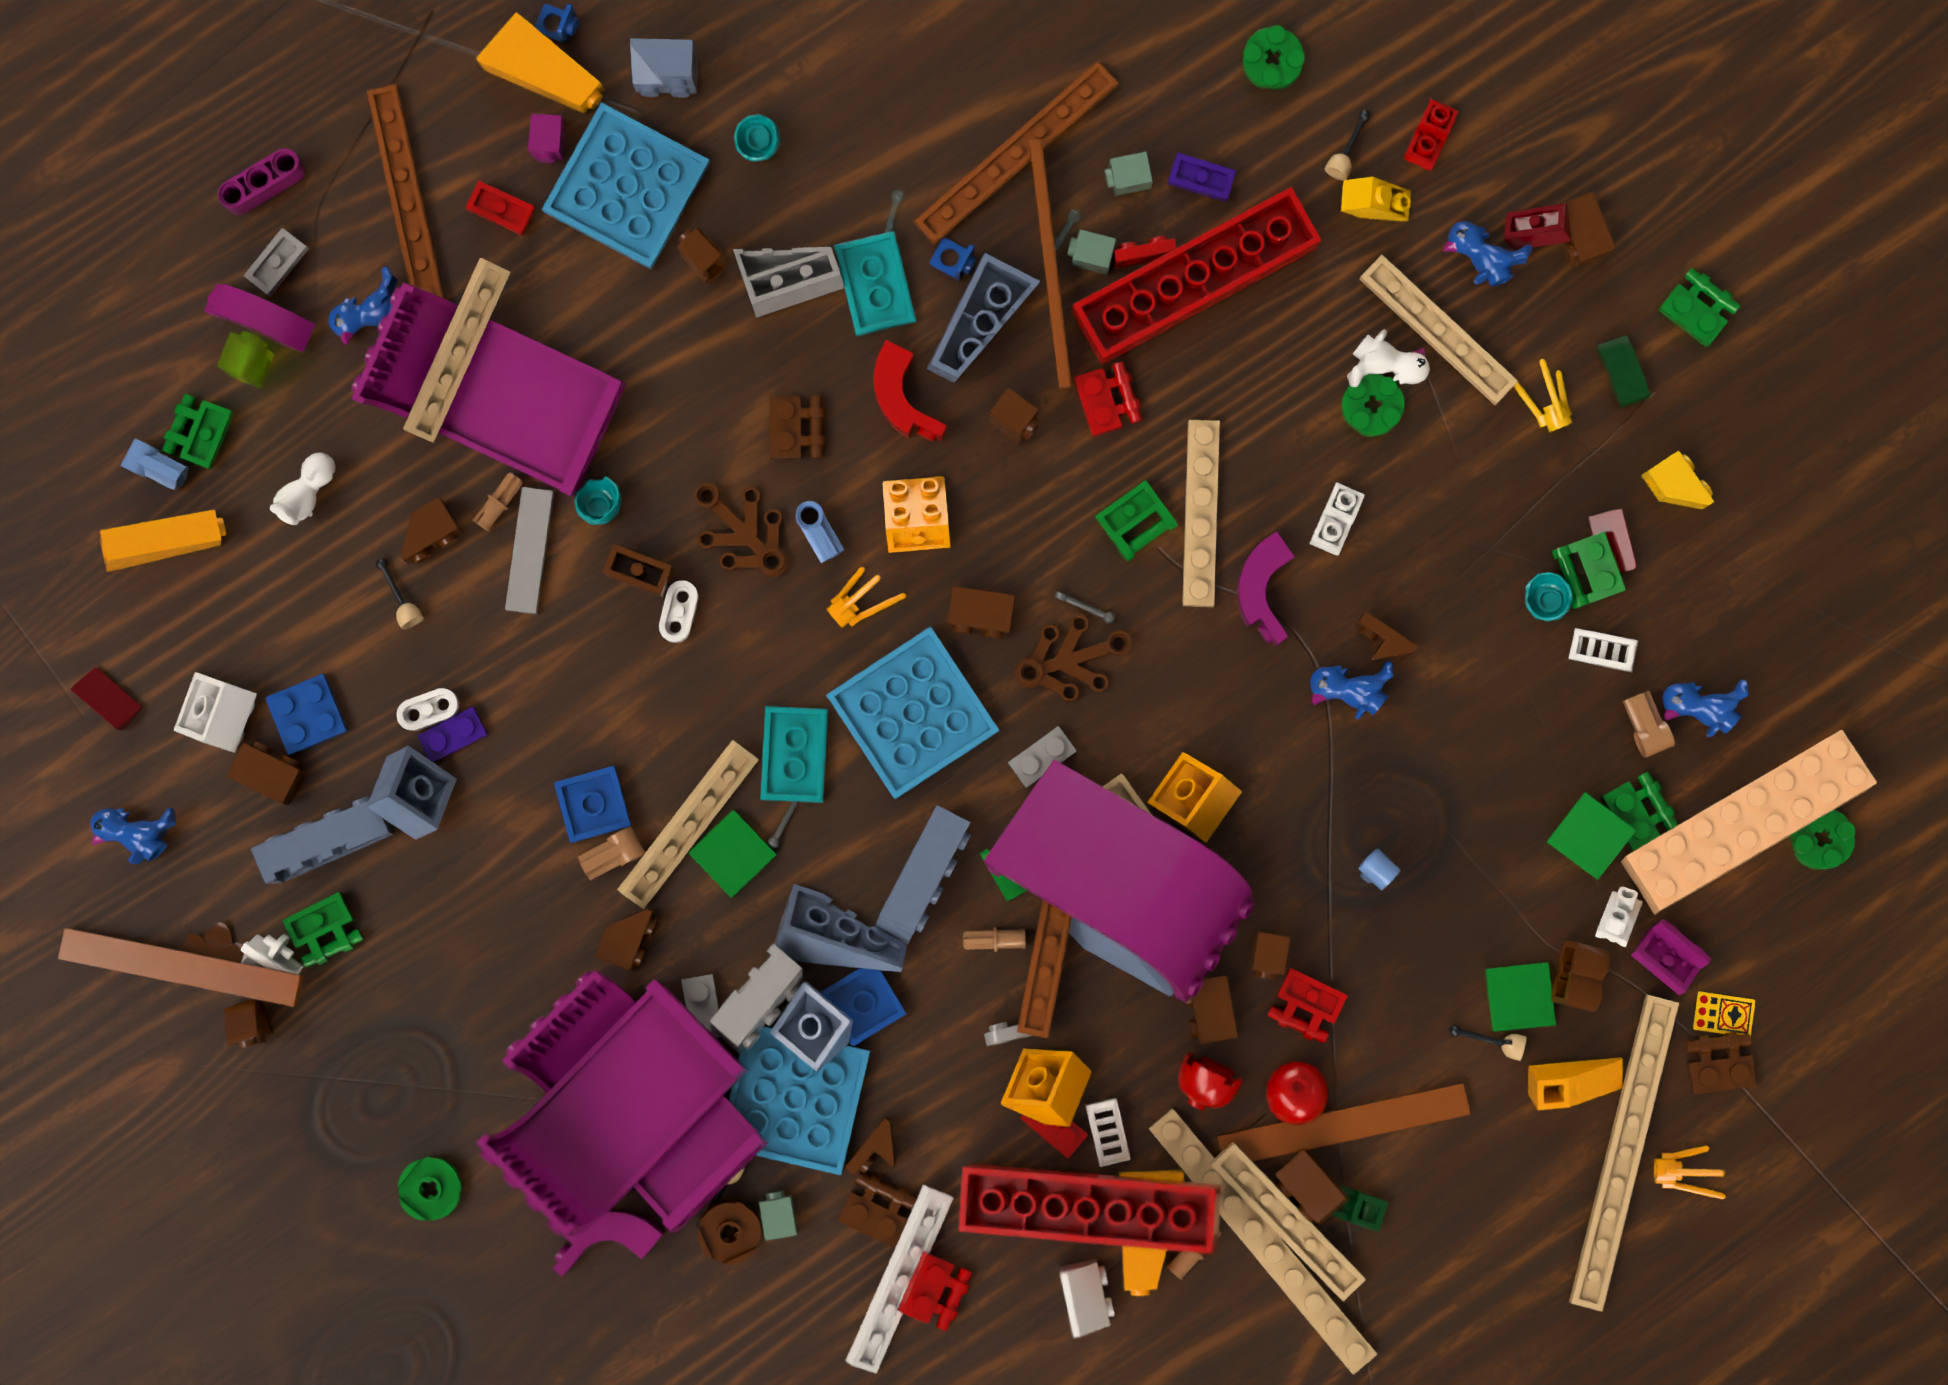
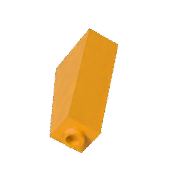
[476,12,604,114]
[100,509,226,572]
[1119,1170,1184,1296]

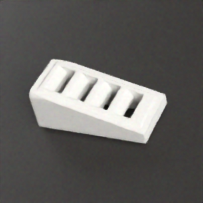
[1569,628,1638,673]
[1085,1097,1131,1167]

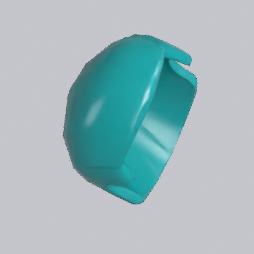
[734,114,781,162]
[574,476,622,525]
[1525,572,1573,622]

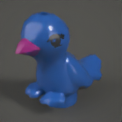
[1443,221,1533,287]
[328,266,398,345]
[1309,660,1394,720]
[1662,679,1749,738]
[90,807,177,864]

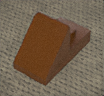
[1355,611,1418,663]
[845,1117,895,1176]

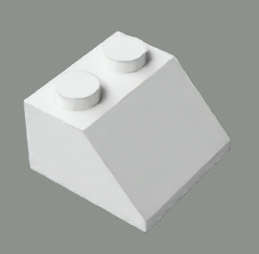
[173,672,257,753]
[1059,1259,1114,1338]

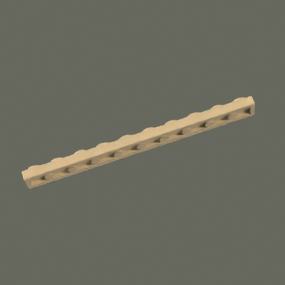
[1569,995,1679,1311]
[1148,1108,1377,1375]

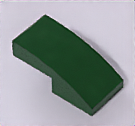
[1597,335,1650,408]
[1332,1184,1389,1232]

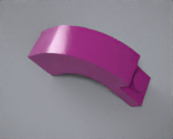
[204,283,315,353]
[1237,531,1294,646]
[552,1209,665,1277]

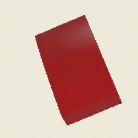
[1403,99,1459,171]

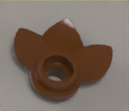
[185,922,244,963]

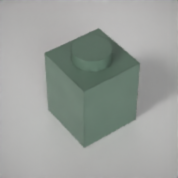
[1104,152,1153,196]
[1067,230,1116,275]
[759,1190,798,1241]

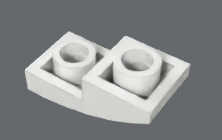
[1309,482,1365,556]

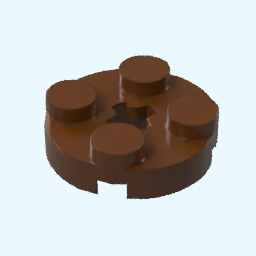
[697,1199,761,1265]

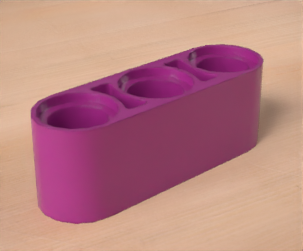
[218,148,305,215]

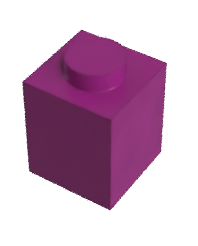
[528,114,566,163]

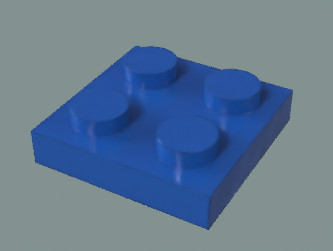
[265,674,349,756]
[554,766,632,843]
[820,968,907,1047]

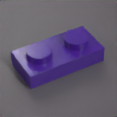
[1168,152,1236,202]
[417,707,489,763]

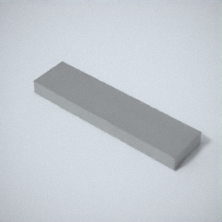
[505,487,554,615]

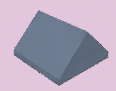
[770,982,853,1071]

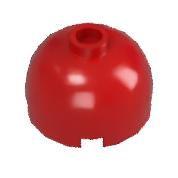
[1178,1052,1243,1111]
[1265,1061,1329,1126]

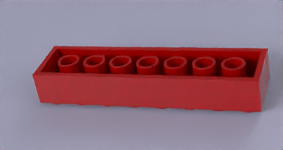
[1072,187,1322,366]
[959,1164,1221,1254]

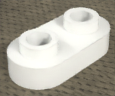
[659,580,699,643]
[397,688,459,731]

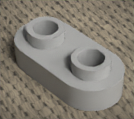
[984,1022,1032,1047]

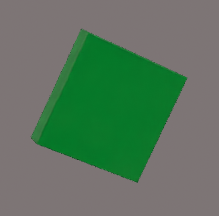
[1547,792,1637,880]
[688,810,777,898]
[1484,962,1556,1032]

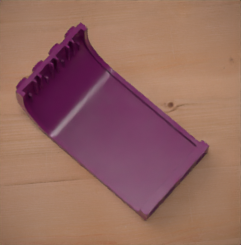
[351,282,627,496]
[984,759,1255,1003]
[502,970,769,1232]
[477,979,748,1236]

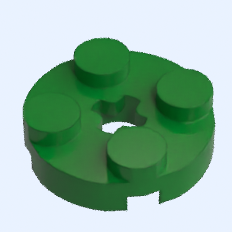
[1242,25,1305,90]
[1341,374,1404,437]
[1789,810,1855,870]
[398,1156,463,1221]

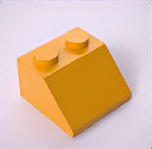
[1147,752,1242,843]
[1001,1048,1092,1127]

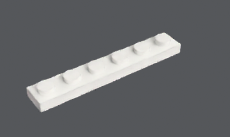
[846,1185,953,1373]

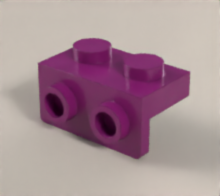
[1631,919,1711,996]

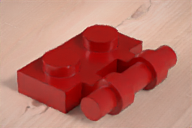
[1073,362,1142,438]
[1267,968,1348,1044]
[897,1251,973,1331]

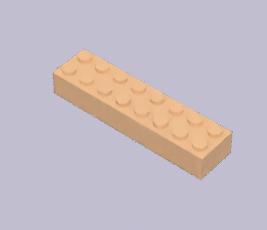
[1621,730,1877,915]

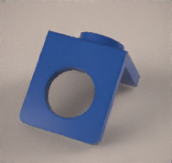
[535,3,579,45]
[930,238,977,281]

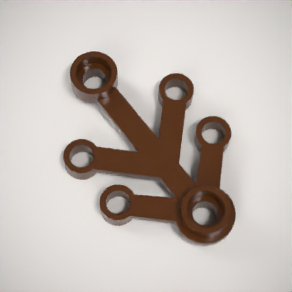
[694,482,788,577]
[1015,614,1132,703]

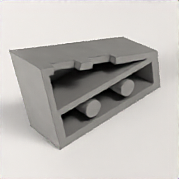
[733,247,844,318]
[710,944,803,1053]

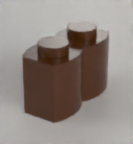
[677,228,728,284]
[1552,940,1611,1012]

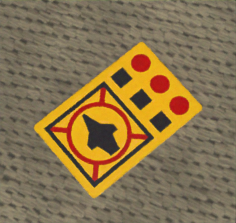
[1693,991,1755,1037]

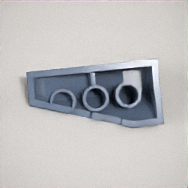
[774,884,907,972]
[1069,917,1174,997]

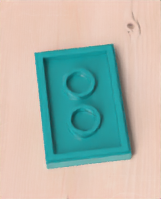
[834,231,916,337]
[760,706,828,803]

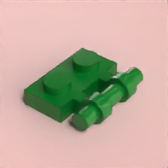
[1658,267,1741,348]
[162,394,234,470]
[1600,771,1679,852]
[282,892,364,968]

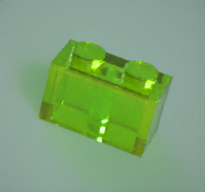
[216,331,274,388]

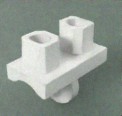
[1595,886,1643,947]
[240,934,303,974]

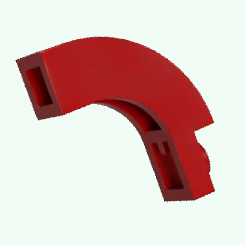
[874,340,947,442]

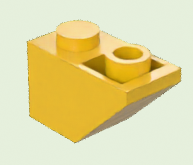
[1341,176,1411,222]
[1641,450,1714,509]

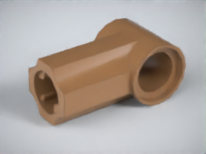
[1623,691,1675,758]
[578,826,645,881]

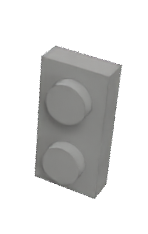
[244,228,309,297]
[1008,726,1077,788]
[682,974,720,1038]

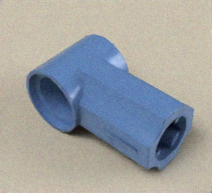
[120,438,189,491]
[796,501,844,564]
[1358,848,1401,890]

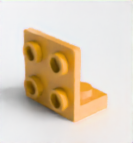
[883,476,950,553]

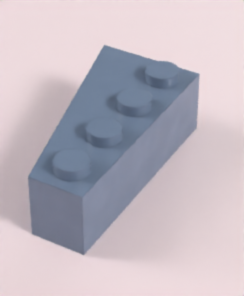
[927,253,1040,383]
[250,796,395,884]
[876,805,971,945]

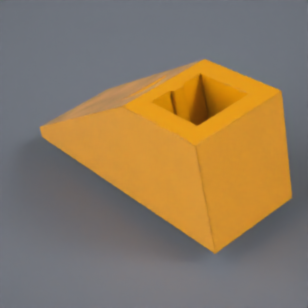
[1528,1058,1623,1110]

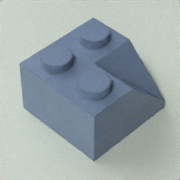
[630,38,699,98]
[367,746,457,840]

